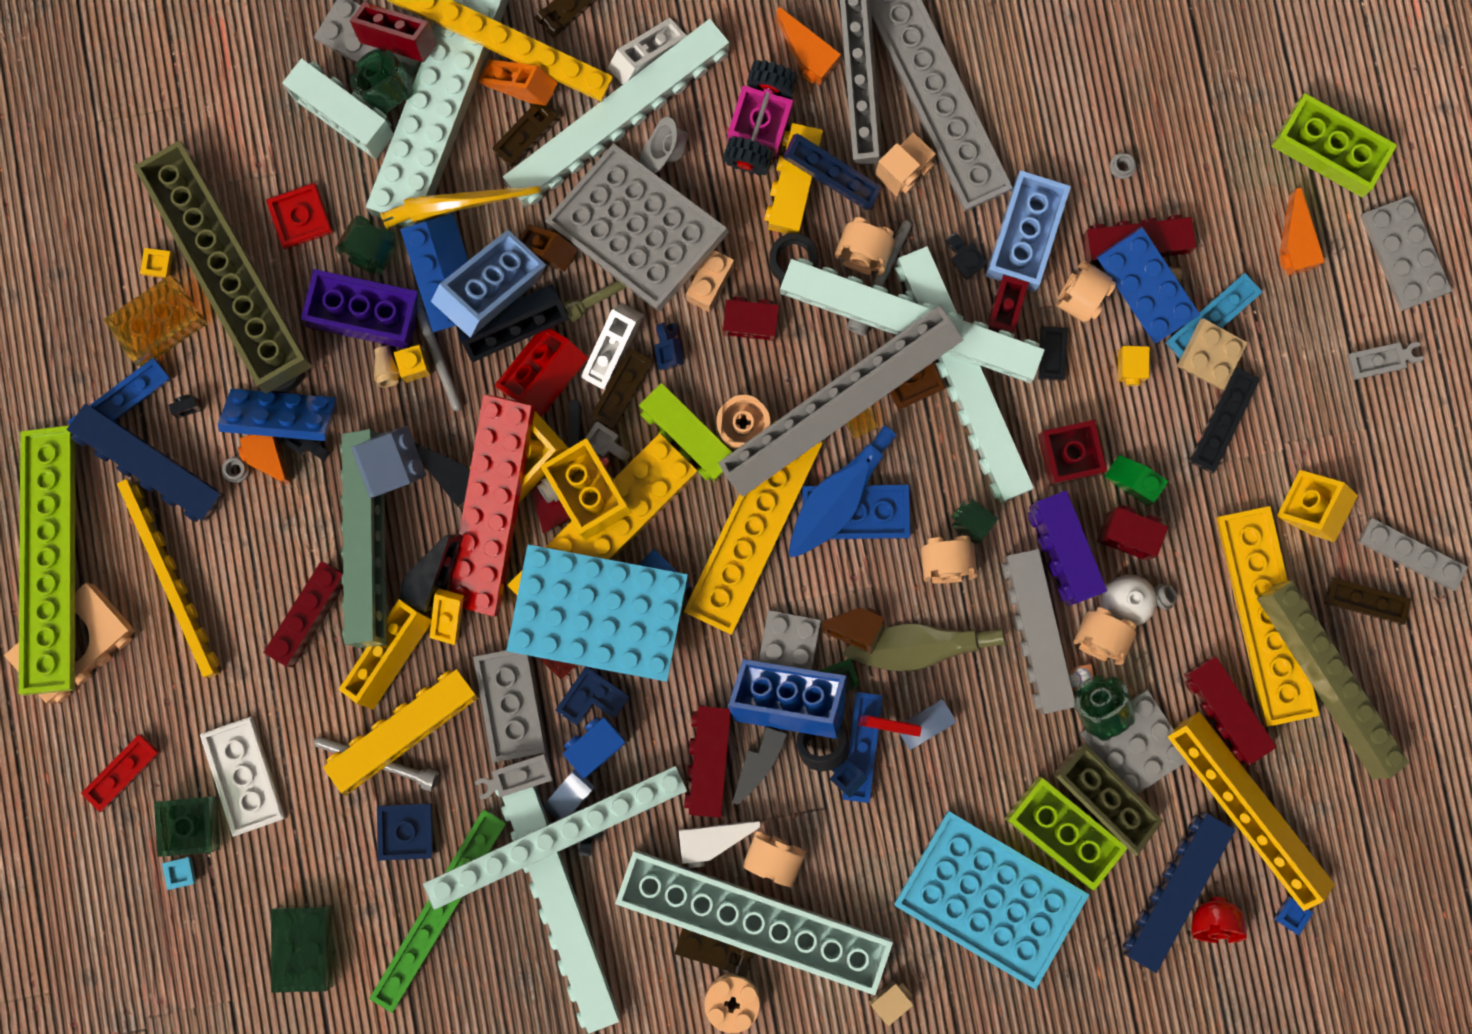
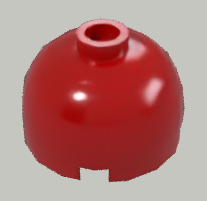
[1191,897,1247,943]

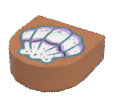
[1068,664,1097,693]

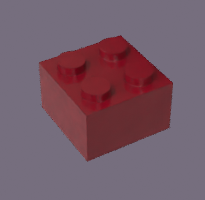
[1038,420,1107,487]
[1097,505,1169,561]

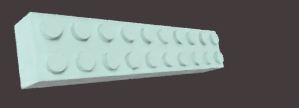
[366,0,509,227]
[615,850,893,995]

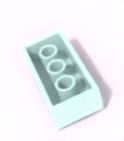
[282,58,394,160]

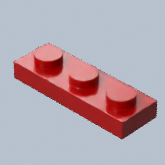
[81,734,160,812]

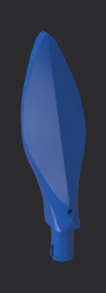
[788,426,897,557]

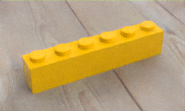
[323,669,478,796]

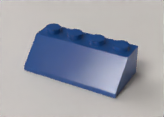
[400,213,469,332]
[728,659,847,739]

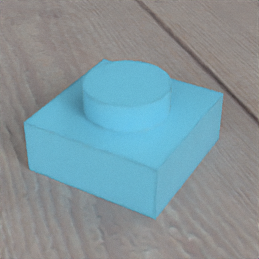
[162,857,197,890]

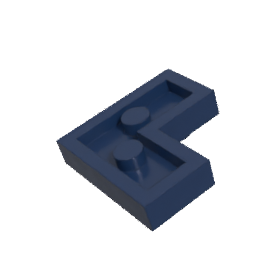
[555,666,630,726]

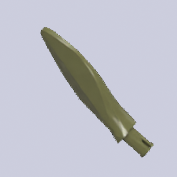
[843,624,1006,671]

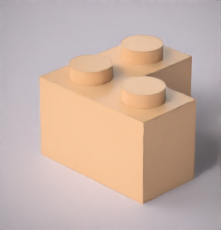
[875,132,936,197]
[686,250,734,313]

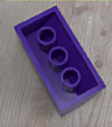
[301,269,418,349]

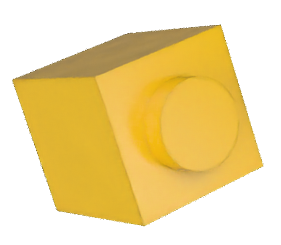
[394,345,431,383]
[1117,346,1150,386]

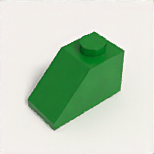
[1104,455,1169,507]

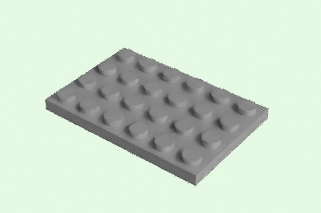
[545,143,729,312]

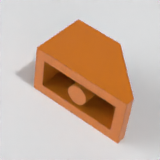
[238,435,291,484]

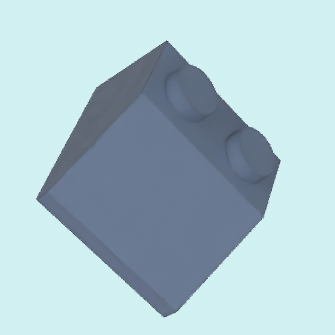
[351,425,427,498]

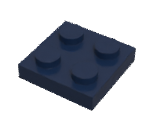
[377,803,434,861]

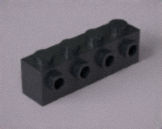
[456,284,569,363]

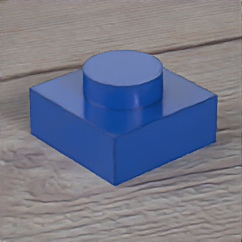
[1274,897,1313,935]

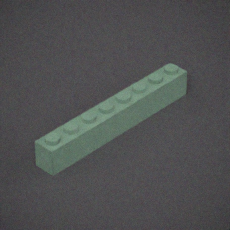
[340,429,387,648]

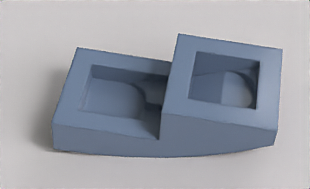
[900,699,957,750]
[543,769,595,820]

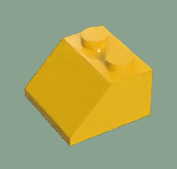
[1277,470,1358,543]

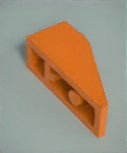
[776,7,841,86]
[477,59,558,106]
[1279,187,1325,276]

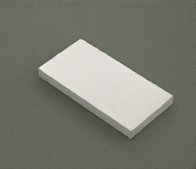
[200,717,286,837]

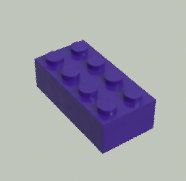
[1027,490,1107,606]

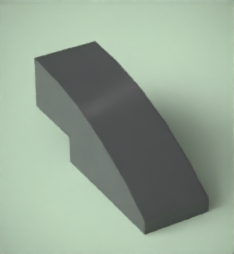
[732,728,787,804]

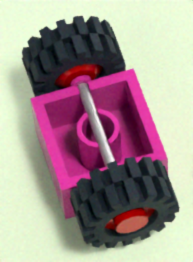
[723,60,798,176]

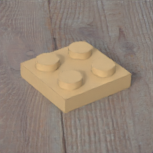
[1177,319,1248,390]

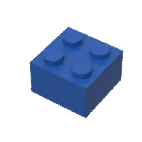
[563,717,628,779]

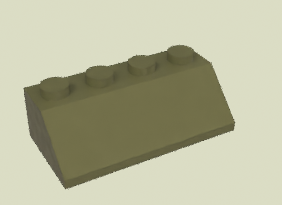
[1055,744,1163,856]

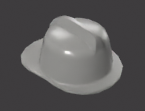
[639,117,689,174]

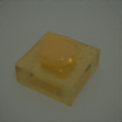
[846,408,878,440]

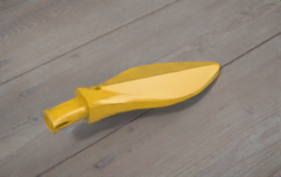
[380,186,542,229]

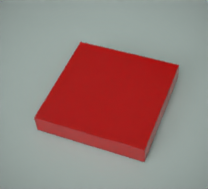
[266,183,334,250]
[858,715,922,737]

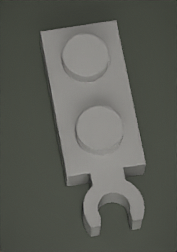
[1346,342,1424,381]
[475,754,553,799]

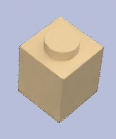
[869,980,913,1027]

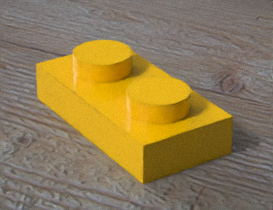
[430,588,464,645]

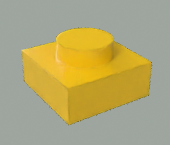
[140,248,173,279]

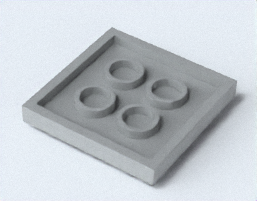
[1079,690,1187,794]

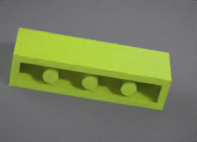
[639,383,732,483]

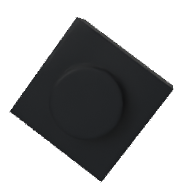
[168,395,203,419]

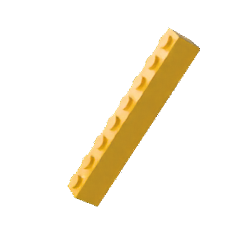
[1168,712,1335,911]

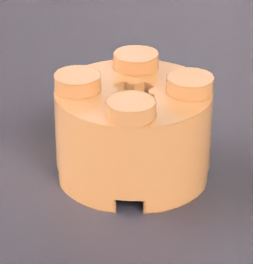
[835,217,895,275]
[1056,260,1116,322]
[717,395,770,451]
[921,536,977,584]
[1073,607,1137,665]
[743,831,807,887]
[705,973,760,1033]

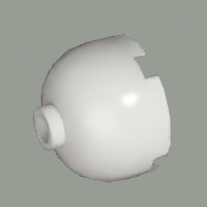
[1102,574,1157,626]

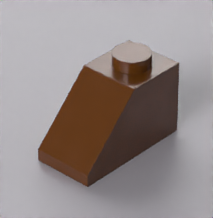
[519,224,578,272]
[822,607,885,654]

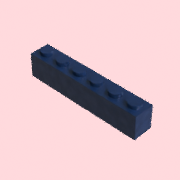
[66,403,225,522]
[1122,812,1235,973]

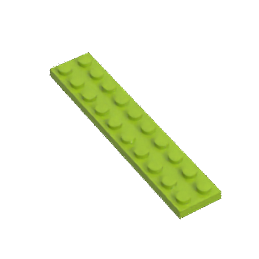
[18,426,75,696]

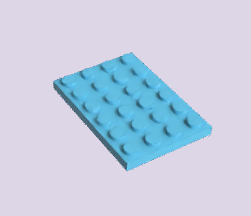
[506,544,688,682]
[893,810,1089,990]

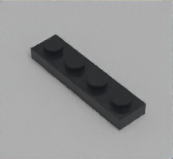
[1189,367,1260,474]

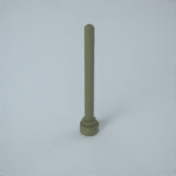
[563,281,627,322]

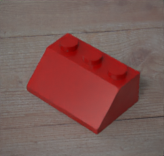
[494,328,588,417]

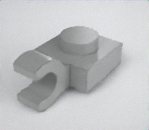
[585,421,631,463]

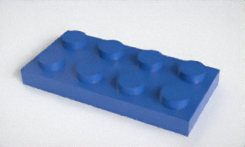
[1096,226,1200,344]
[218,389,337,441]
[802,485,910,540]

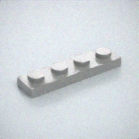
[1357,518,1468,591]

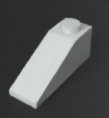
[608,18,687,85]
[581,302,644,390]
[679,820,760,868]

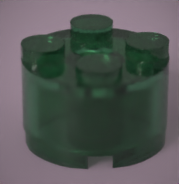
[350,49,414,114]
[335,215,398,275]
[1074,675,1135,741]

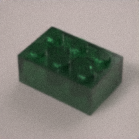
[271,905,333,993]

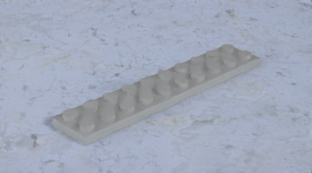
[870,0,1013,212]

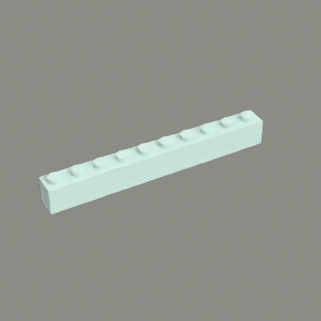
[503,19,729,207]
[894,246,1034,503]
[780,258,1045,384]
[422,766,687,910]
[495,786,621,1034]

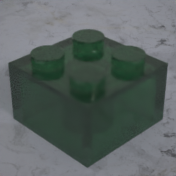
[154,796,220,857]

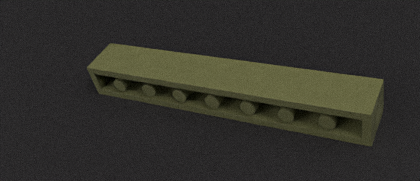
[1256,580,1409,779]

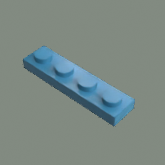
[1165,273,1262,359]

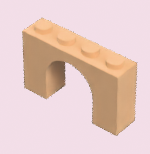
[4,583,136,704]

